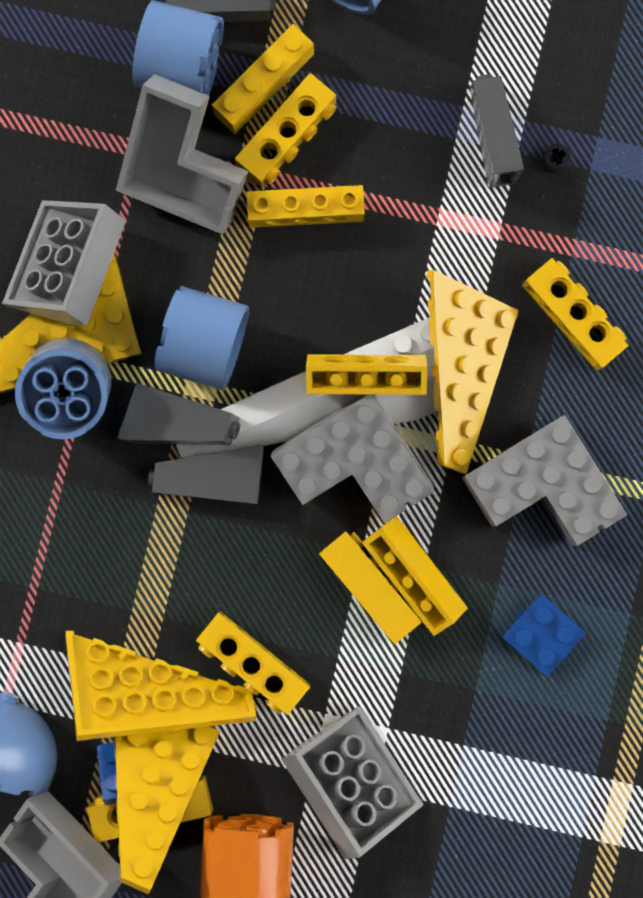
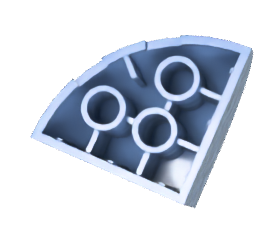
[0,691,57,797]

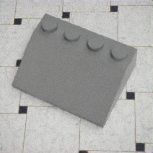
[2,200,126,326]
[281,706,424,859]

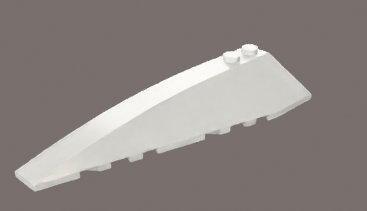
[176,317,437,458]

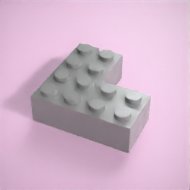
[116,74,248,234]
[271,394,434,523]
[462,415,627,546]
[0,791,122,898]

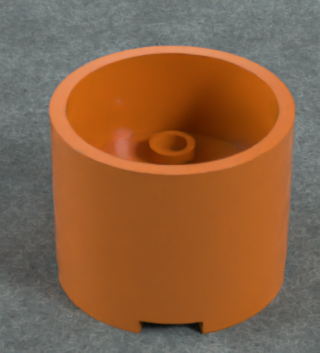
[200,814,294,898]

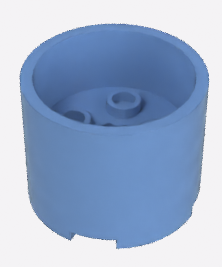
[132,0,224,96]
[154,286,249,391]
[15,338,111,439]

